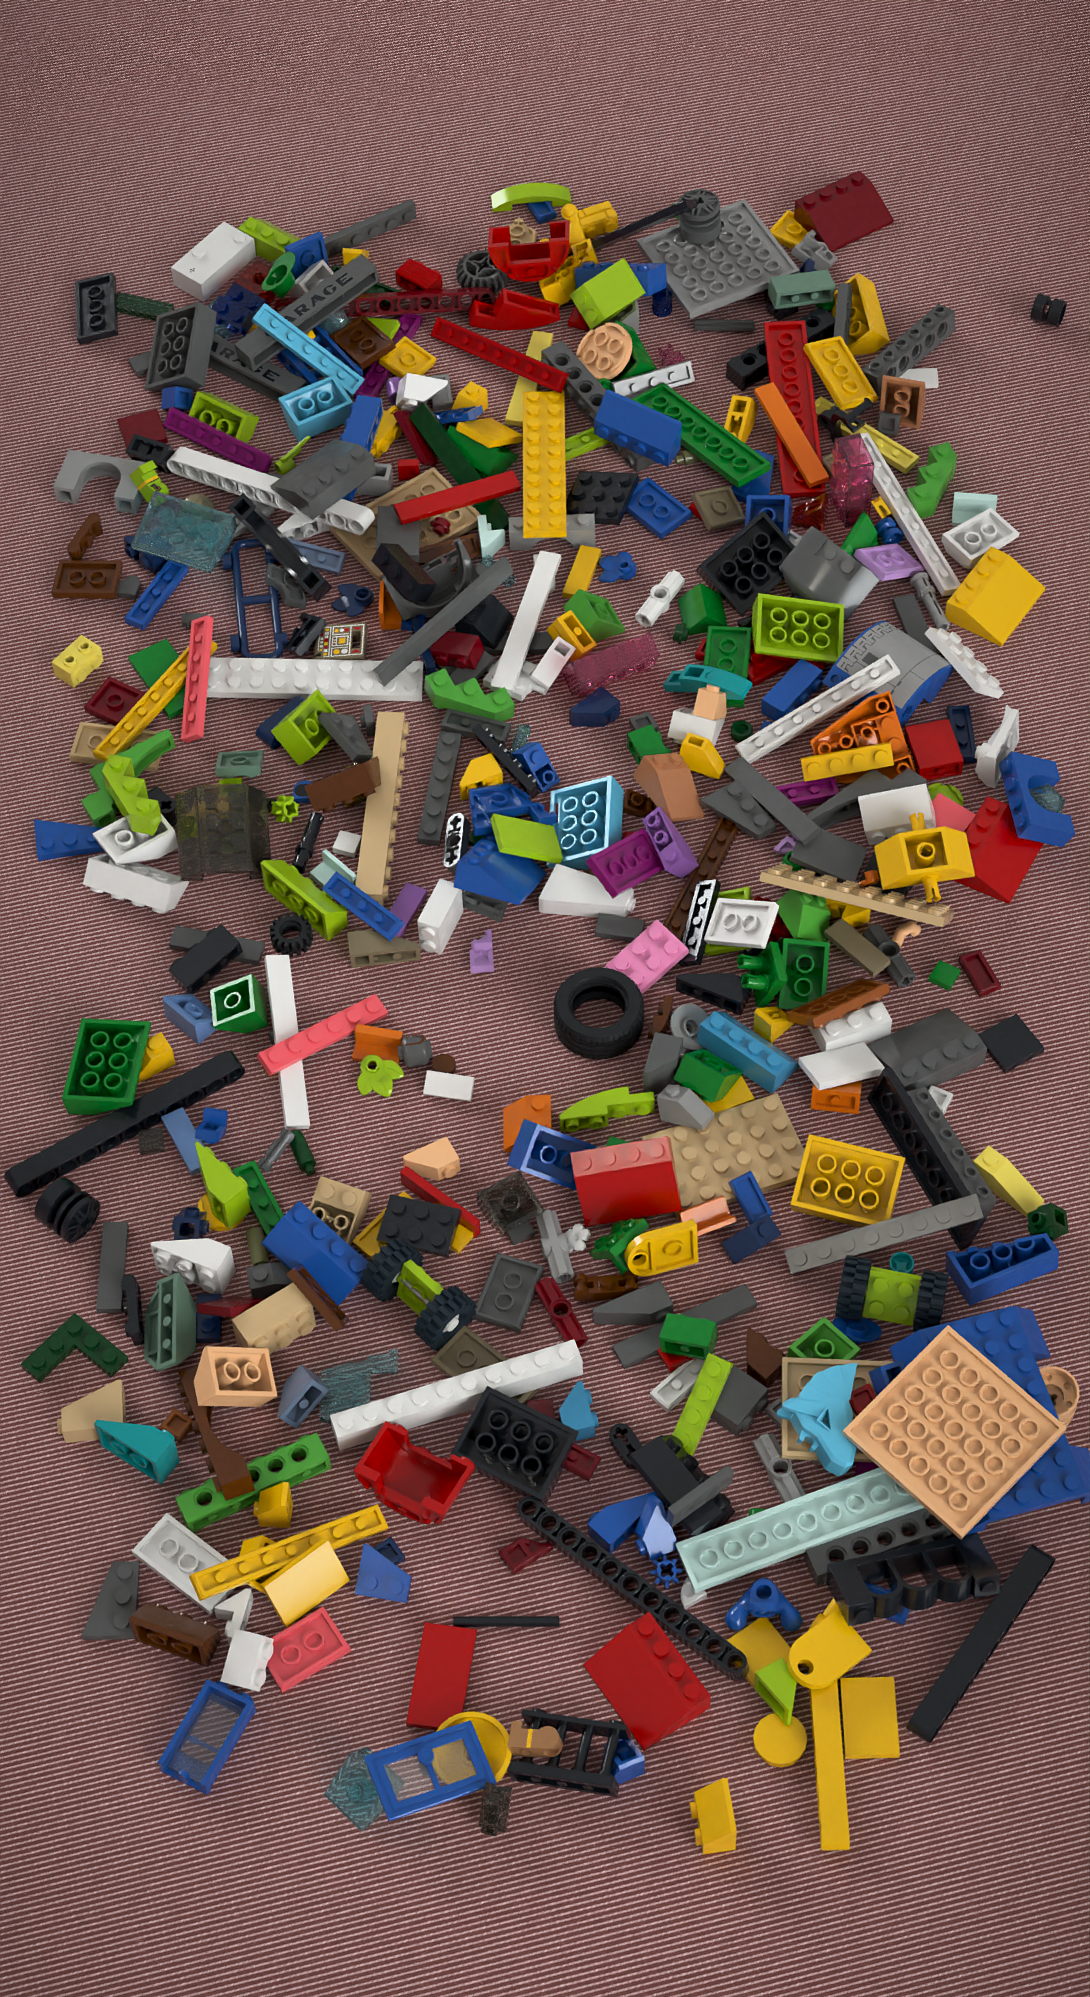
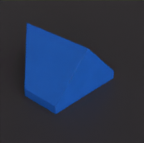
[600,1739,645,1785]

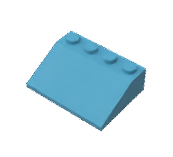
[546,775,624,869]

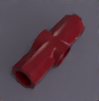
[534,1277,588,1348]

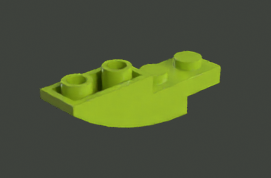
[559,1086,655,1132]

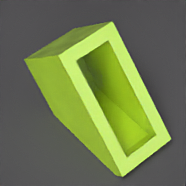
[754,1658,797,1726]

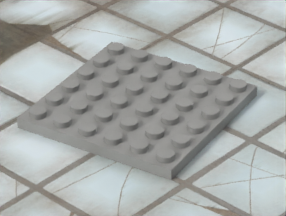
[637,199,800,319]

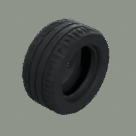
[554,967,644,1060]

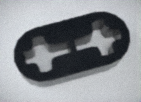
[609,1423,642,1470]

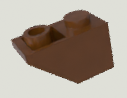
[746,1328,786,1388]

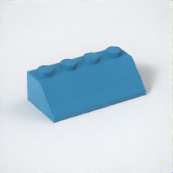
[697,1011,800,1094]

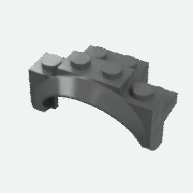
[382,538,479,621]

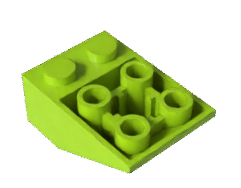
[195,1141,251,1229]

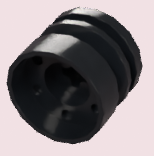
[34,1177,101,1243]

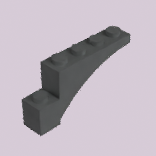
[807,768,929,830]

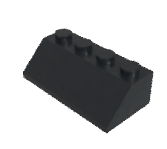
[627,1435,736,1535]

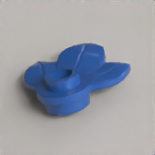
[598,551,637,582]

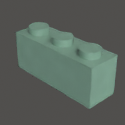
[768,269,836,309]

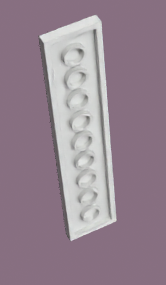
[207,657,424,701]

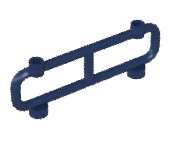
[222,538,288,659]

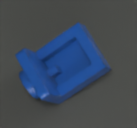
[195,1107,228,1144]

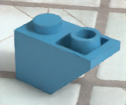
[559,1381,599,1441]

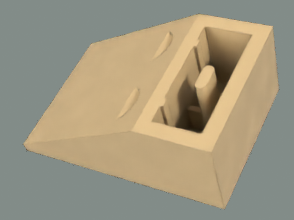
[309,1176,373,1245]

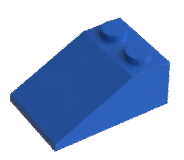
[745,495,792,539]
[507,1119,597,1191]

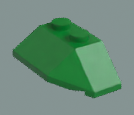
[840,510,879,568]

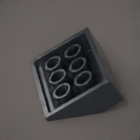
[696,510,795,615]
[451,1386,579,1505]

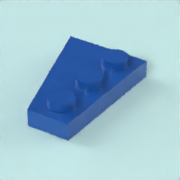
[433,405,483,425]
[731,449,775,504]

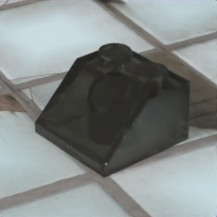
[477,1170,545,1235]

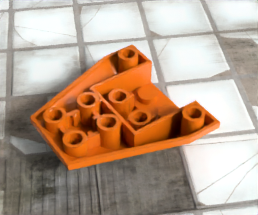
[810,691,916,783]

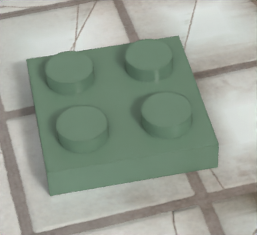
[215,750,264,779]

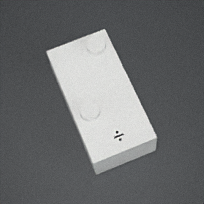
[171,222,256,302]

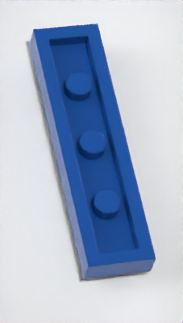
[124,558,189,631]
[322,871,405,942]

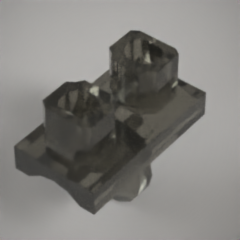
[478,1782,512,1836]

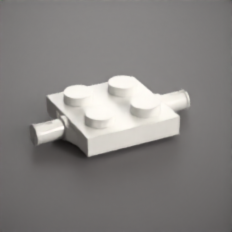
[483,657,548,701]

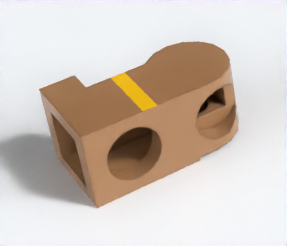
[508,1721,563,1757]

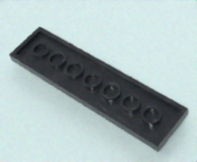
[867,1067,986,1251]

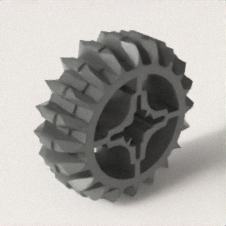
[456,248,510,296]

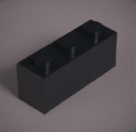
[371,543,437,602]
[168,924,243,994]

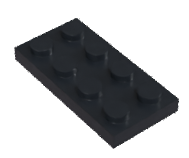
[75,272,118,345]

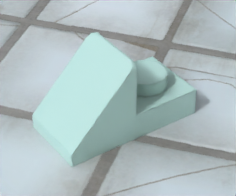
[477,515,506,562]

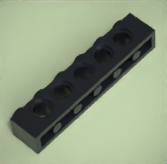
[726,307,835,391]

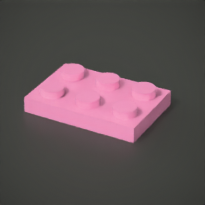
[605,920,689,994]

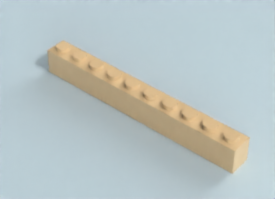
[355,711,409,907]

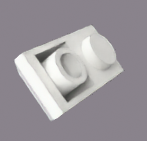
[530,636,576,690]

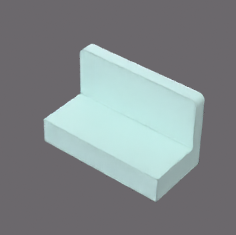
[952,492,997,526]
[309,849,356,888]

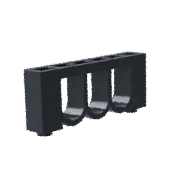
[827,1532,1000,1626]

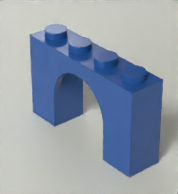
[999,751,1075,847]

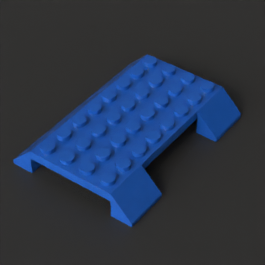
[889,1306,1090,1535]

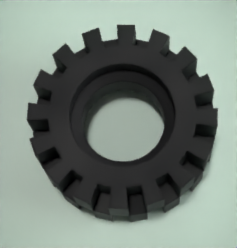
[270,912,313,957]

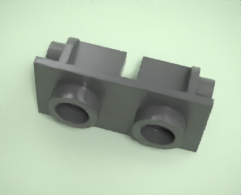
[462,891,508,923]

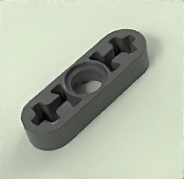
[443,813,470,873]

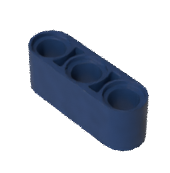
[256,695,305,750]

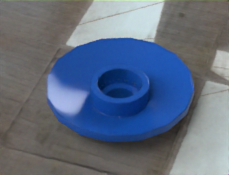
[832,1317,882,1344]

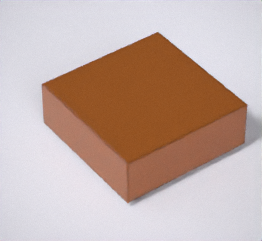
[159,1408,193,1443]

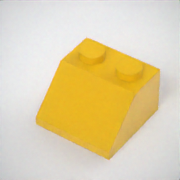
[689,1778,737,1854]

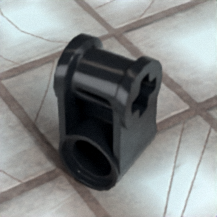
[147,787,179,827]

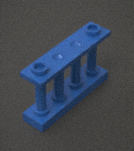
[276,325,363,386]

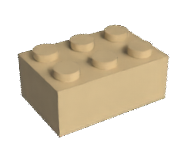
[231,1283,316,1356]

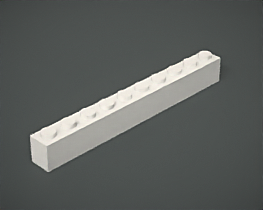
[330,1339,583,1451]

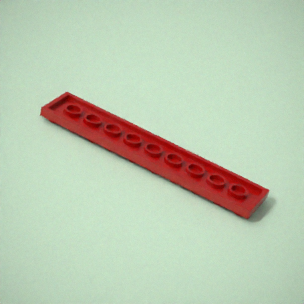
[763,320,826,498]

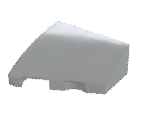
[791,230,838,271]

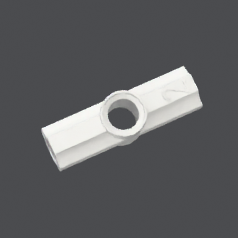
[635,570,685,628]

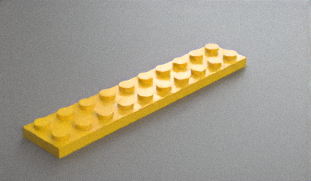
[523,391,567,538]

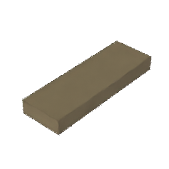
[824,918,890,977]

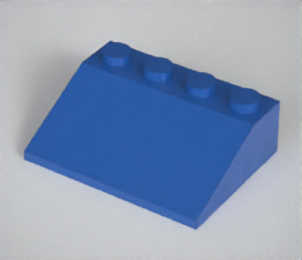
[453,834,547,905]

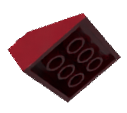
[794,170,894,252]

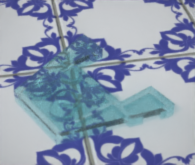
[319,1349,399,1424]

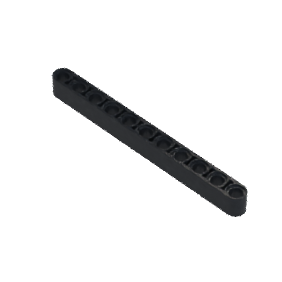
[4,1050,245,1198]
[517,1496,749,1681]

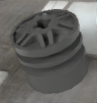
[678,189,721,244]

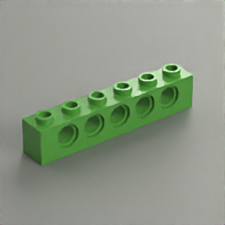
[175,1432,332,1533]

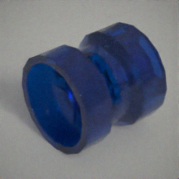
[652,288,672,317]

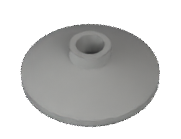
[670,1004,708,1051]

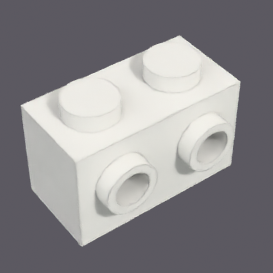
[220,1629,274,1692]

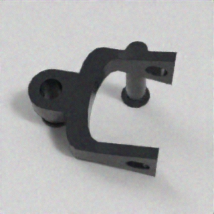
[818,398,873,449]

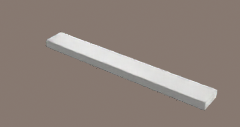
[491,550,561,695]
[735,654,900,764]
[264,955,310,1129]

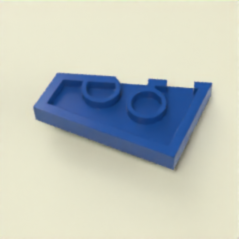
[34,819,104,861]

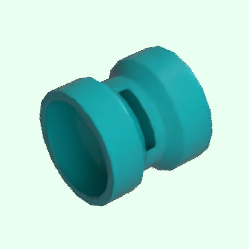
[888,1252,914,1274]

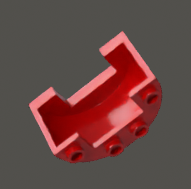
[488,220,570,282]
[353,1421,475,1525]

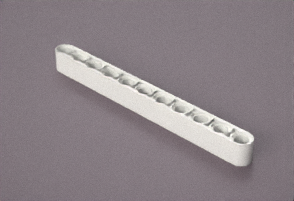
[166,447,375,535]

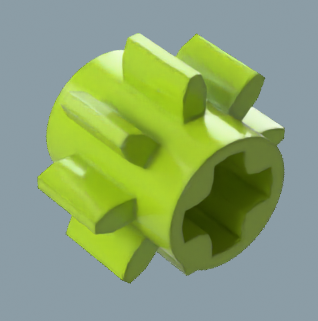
[270,795,299,823]

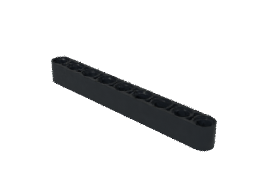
[906,1544,1056,1744]

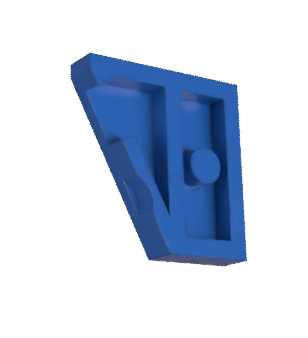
[355,1544,412,1603]

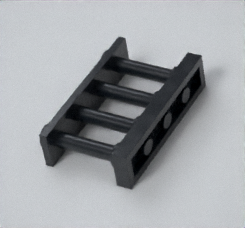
[507,1708,631,1797]

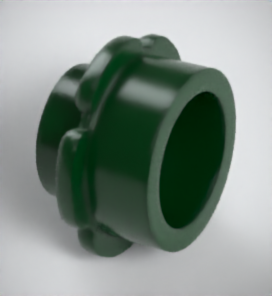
[673,623,689,644]

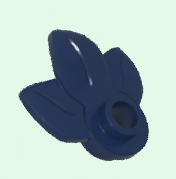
[331,583,374,617]

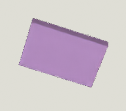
[853,543,925,581]

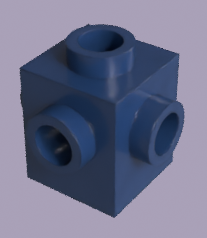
[172,1207,209,1240]

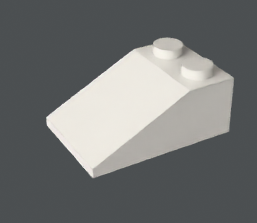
[93,814,178,865]

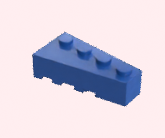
[575,261,667,297]
[946,1233,1059,1306]

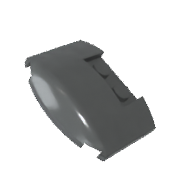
[779,526,880,621]

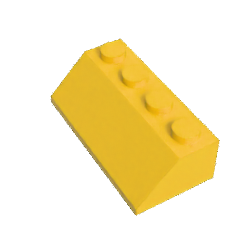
[832,273,890,356]

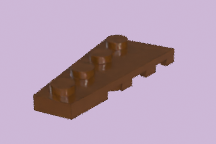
[416,533,481,571]

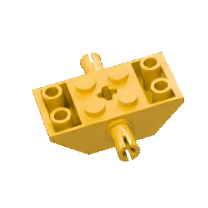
[874,812,975,903]

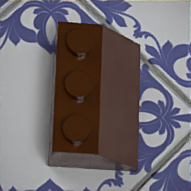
[304,756,381,813]
[129,1603,221,1667]

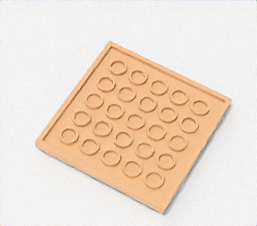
[842,1325,1067,1540]

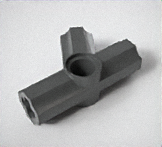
[854,924,916,988]

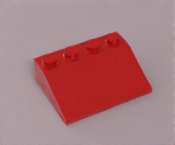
[953,796,1044,904]
[570,1136,683,1227]
[583,1612,711,1751]

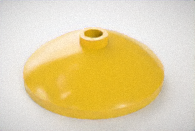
[432,1711,512,1792]

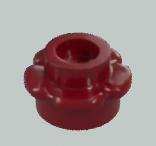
[430,517,451,536]

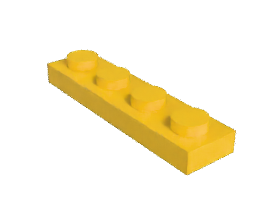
[800,742,894,782]

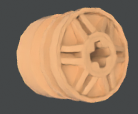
[1039,1366,1080,1426]

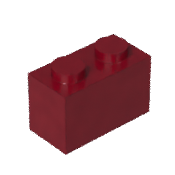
[430,631,485,670]

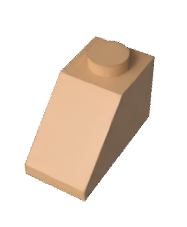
[693,685,727,720]
[403,1136,461,1181]

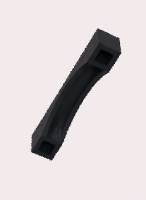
[228,493,333,602]

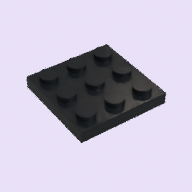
[566,471,640,525]

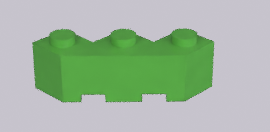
[907,442,957,519]
[424,668,515,722]

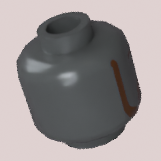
[397,1035,433,1067]

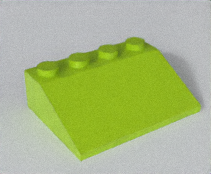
[752,593,844,664]

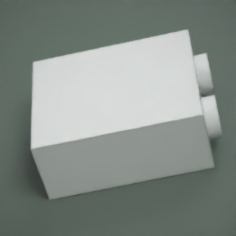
[417,879,463,954]

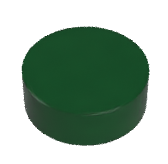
[730,720,753,743]

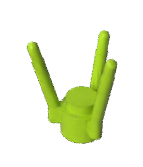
[274,436,310,475]

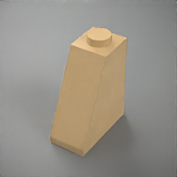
[57,1380,126,1443]

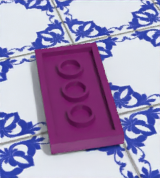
[585,828,665,899]

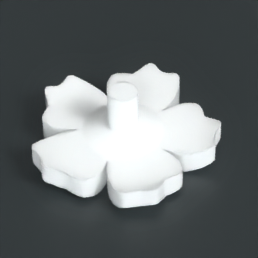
[565,1223,591,1252]

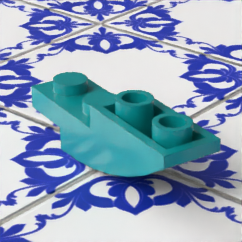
[663,664,752,700]

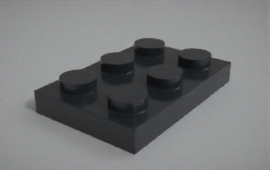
[376,1194,462,1258]

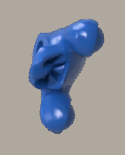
[724,1577,803,1632]

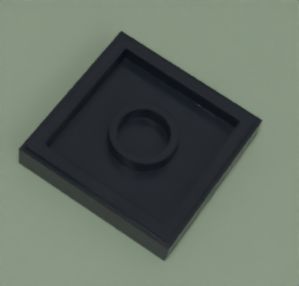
[978,1014,1045,1073]

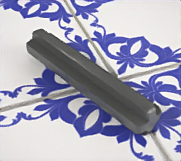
[694,319,755,332]

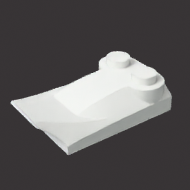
[941,508,1019,569]
[975,705,1019,788]

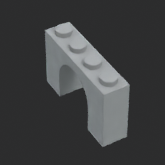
[53,450,147,514]

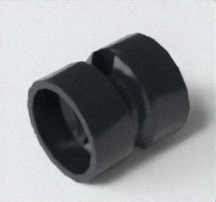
[1030,293,1067,327]

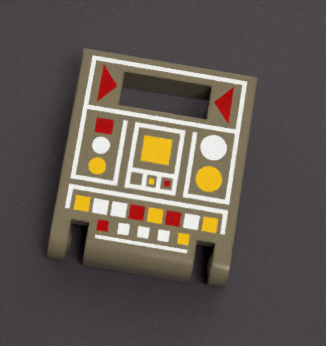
[313,622,368,660]

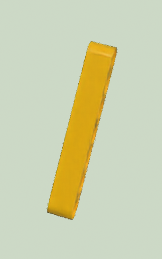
[808,1668,850,1851]

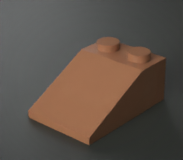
[880,375,926,429]
[633,753,704,822]

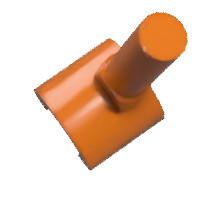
[859,870,879,888]

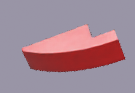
[468,288,560,330]

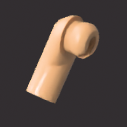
[892,921,921,948]

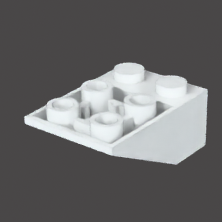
[151,1238,236,1295]

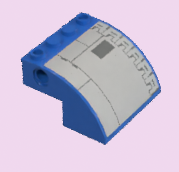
[822,620,955,729]

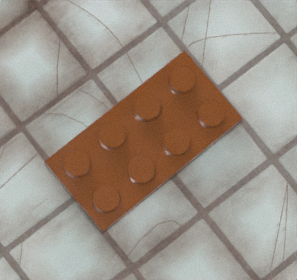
[786,978,890,1029]

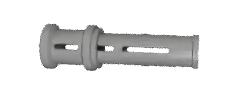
[910,572,950,631]

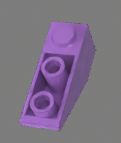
[642,806,699,879]

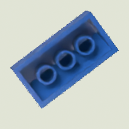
[594,389,682,467]
[261,1201,368,1306]

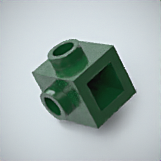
[1027,1202,1069,1241]

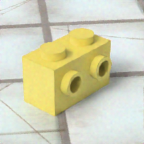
[52,635,104,688]

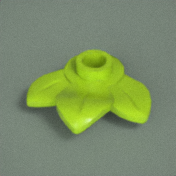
[357,1055,404,1098]

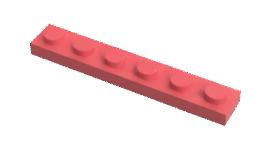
[181,615,214,743]
[257,994,388,1076]

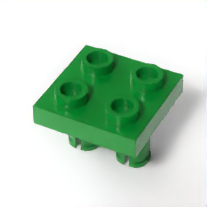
[737,941,787,1008]
[589,1218,649,1275]

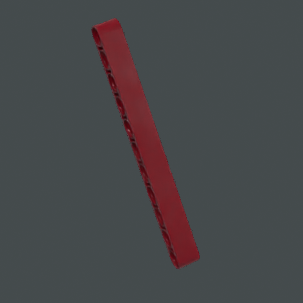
[274,287,496,318]

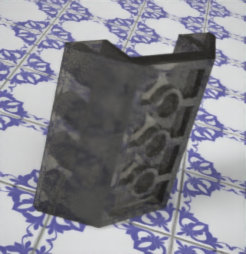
[175,784,271,881]

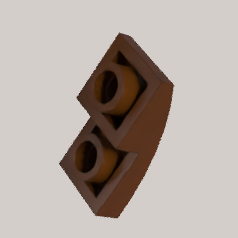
[623,789,657,818]
[648,995,673,1041]

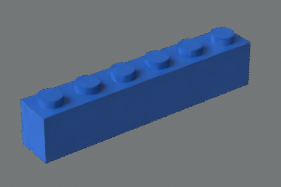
[339,395,383,502]

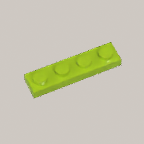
[672,1353,734,1456]

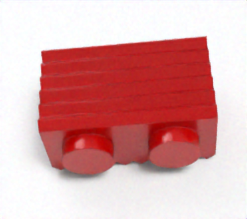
[395,258,443,301]

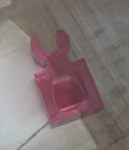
[658,343,687,367]

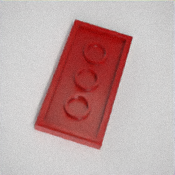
[406,1622,477,1730]

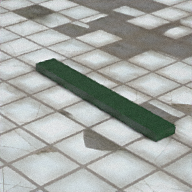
[409,402,510,532]

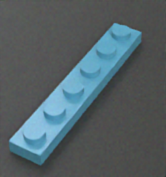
[252,303,365,397]

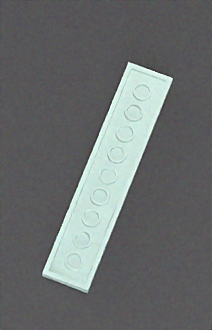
[675,1467,924,1593]

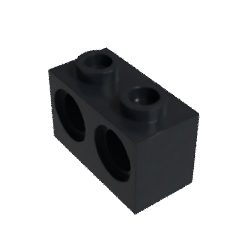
[126,434,175,474]

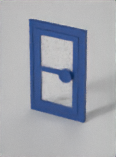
[364,1720,497,1822]

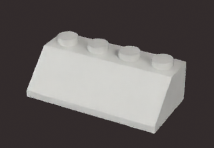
[83,853,189,913]

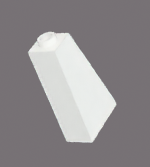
[539,864,636,918]

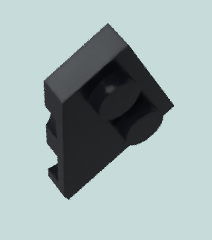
[285,613,327,657]

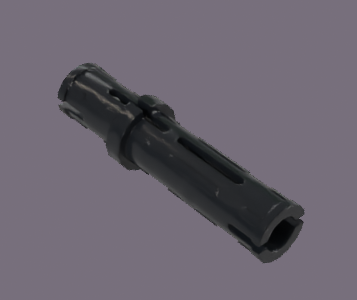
[291,812,324,874]

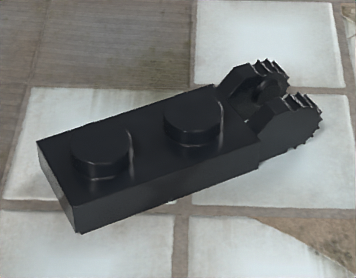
[121,1274,144,1346]

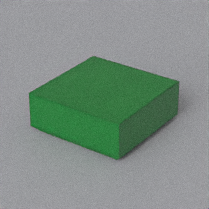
[928,960,961,991]

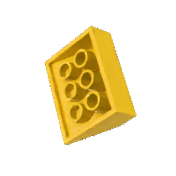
[945,547,1045,647]
[790,1134,905,1228]

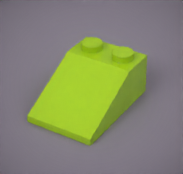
[570,258,646,330]
[271,689,337,766]

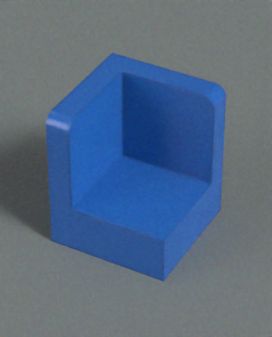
[161,386,193,411]

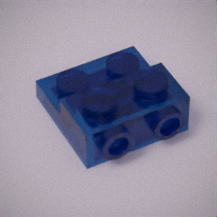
[211,282,267,336]

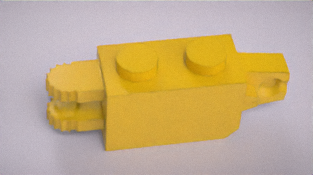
[370,406,402,459]

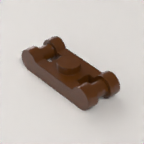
[67,513,103,560]
[573,1271,639,1301]

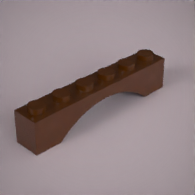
[177,1365,255,1501]

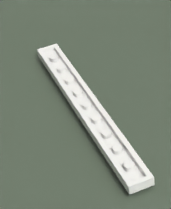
[848,433,961,596]

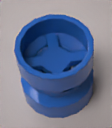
[875,517,903,545]

